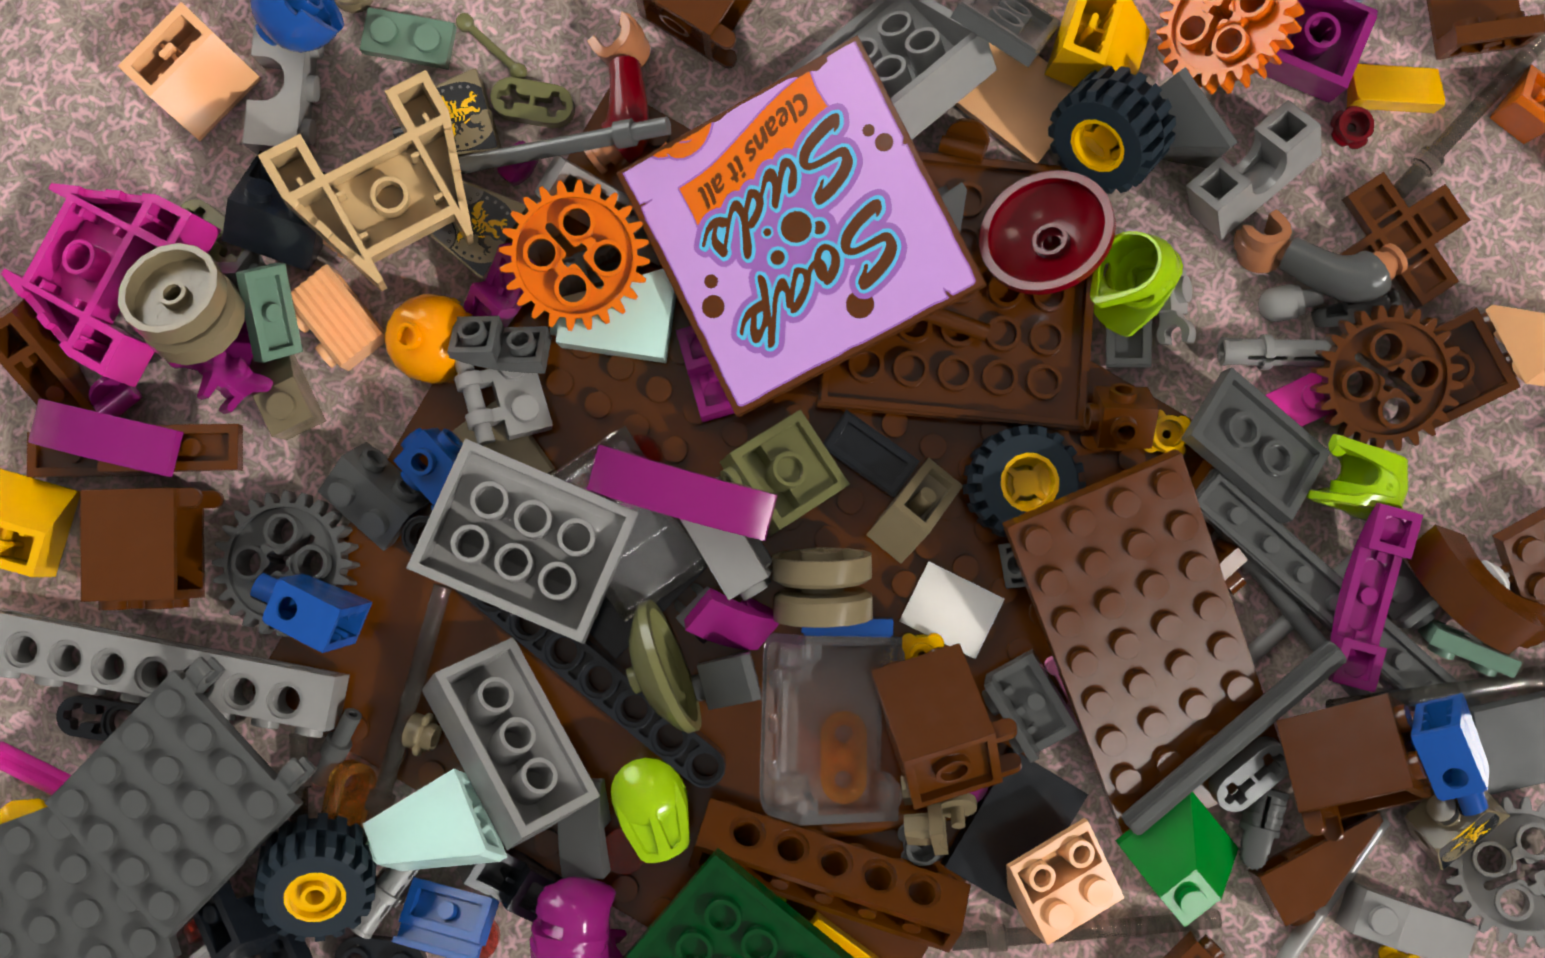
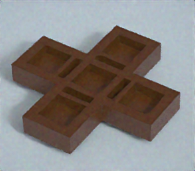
[1340,172,1471,308]

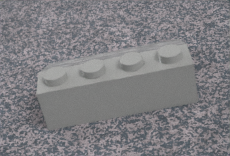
[773,0,997,139]
[406,439,639,644]

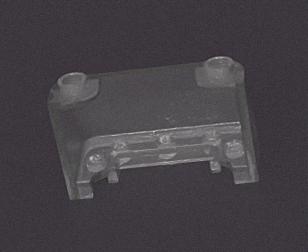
[760,633,905,826]

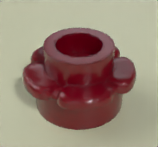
[1330,106,1374,149]

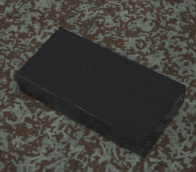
[823,410,920,498]

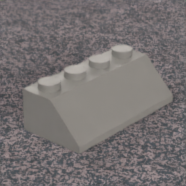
[422,637,600,850]

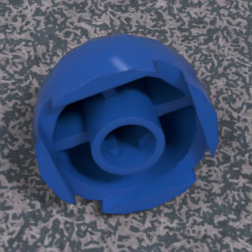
[250,0,344,53]

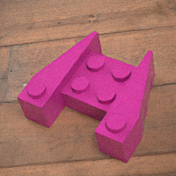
[1,183,221,387]

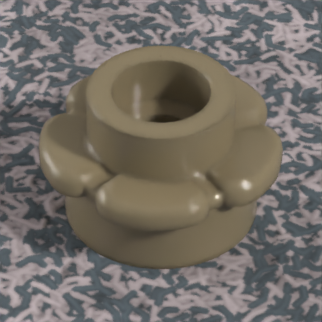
[402,712,442,756]

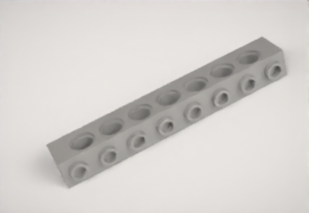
[0,609,350,737]

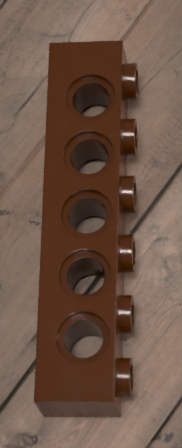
[688,798,971,953]

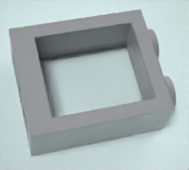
[680,476,772,601]

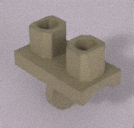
[901,775,977,856]

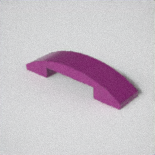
[28,399,183,477]
[587,444,778,541]
[1328,503,1423,693]

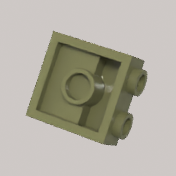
[719,409,850,537]

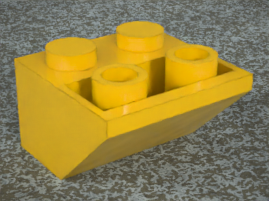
[1044,0,1150,87]
[0,468,80,577]

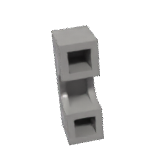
[242,19,325,154]
[1186,100,1322,240]

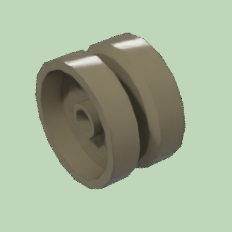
[118,243,245,365]
[772,547,873,628]

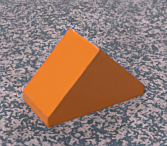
[1489,64,1545,144]

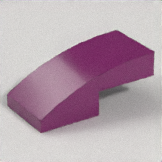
[463,243,537,327]
[676,326,735,423]
[684,588,779,650]

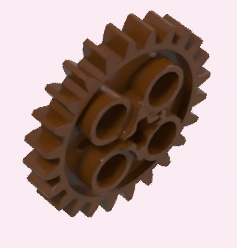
[1310,305,1464,451]

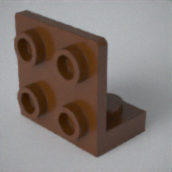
[1427,0,1545,60]

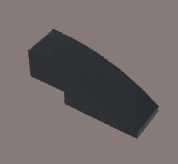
[456,841,563,922]

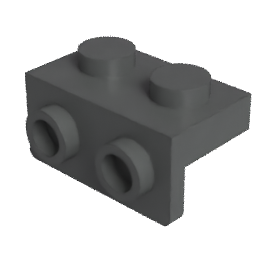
[318,442,430,551]
[982,649,1079,763]

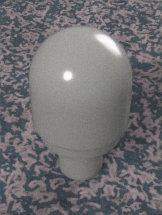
[1258,284,1324,322]

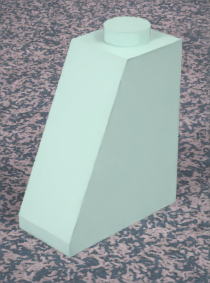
[550,269,677,363]
[363,769,507,871]

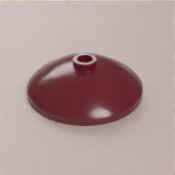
[979,170,1116,295]

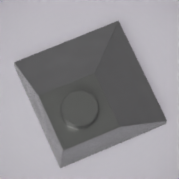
[1159,67,1238,168]

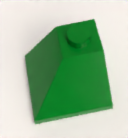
[1115,792,1239,927]

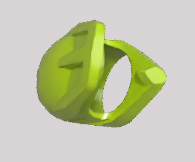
[1090,231,1183,337]
[1306,434,1408,521]
[611,758,690,863]

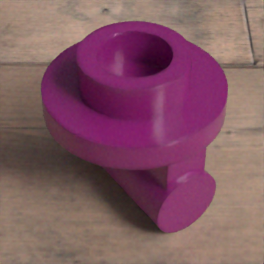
[89,376,143,417]

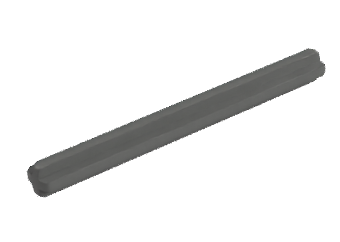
[1122,641,1347,835]

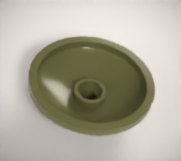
[626,599,702,733]

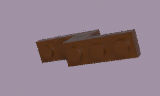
[26,424,243,478]

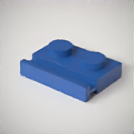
[392,877,500,958]

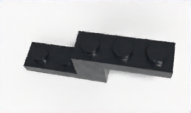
[193,880,313,958]

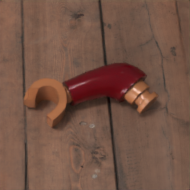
[584,10,650,174]

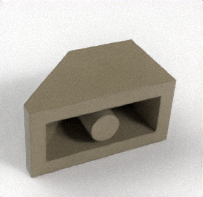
[249,354,326,440]
[866,457,963,564]

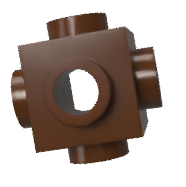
[1084,383,1159,451]

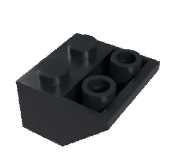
[222,151,327,271]

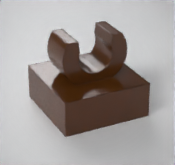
[1212,538,1248,595]

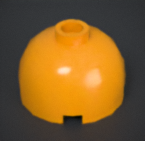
[385,294,472,384]

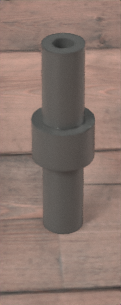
[311,708,362,787]

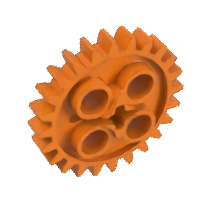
[1156,0,1305,95]
[499,180,650,331]

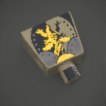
[392,68,502,156]
[429,181,528,281]
[1405,791,1510,871]

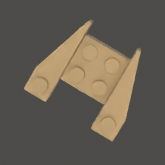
[258,70,474,291]

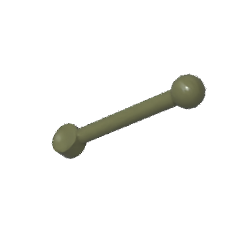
[456,13,527,79]

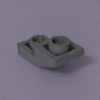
[447,316,552,373]
[558,778,611,879]

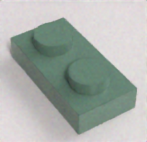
[359,7,457,70]
[235,263,303,363]
[1418,619,1522,678]

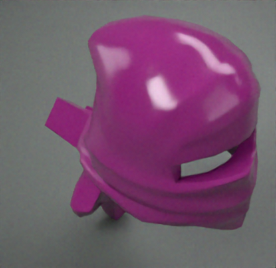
[166,321,273,414]
[529,876,627,958]

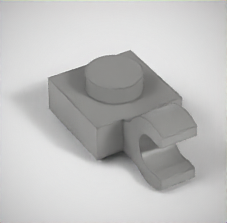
[1157,270,1196,346]

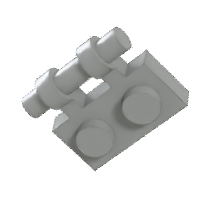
[454,360,553,446]

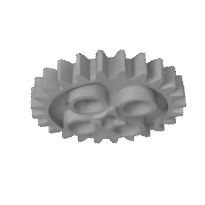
[1445,797,1545,948]

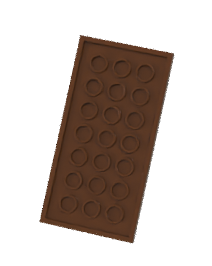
[1002,449,1289,835]

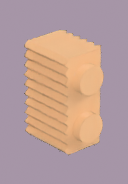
[291,264,385,371]

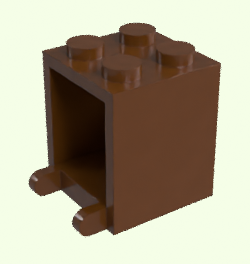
[636,0,753,69]
[80,488,224,611]
[871,643,1022,810]
[1276,693,1434,842]

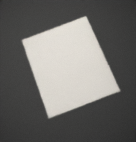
[899,561,1005,659]

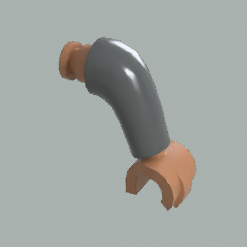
[1233,209,1408,304]

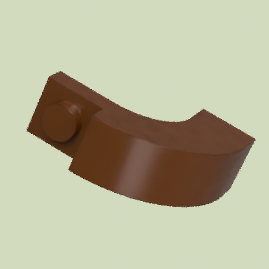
[1406,524,1545,655]

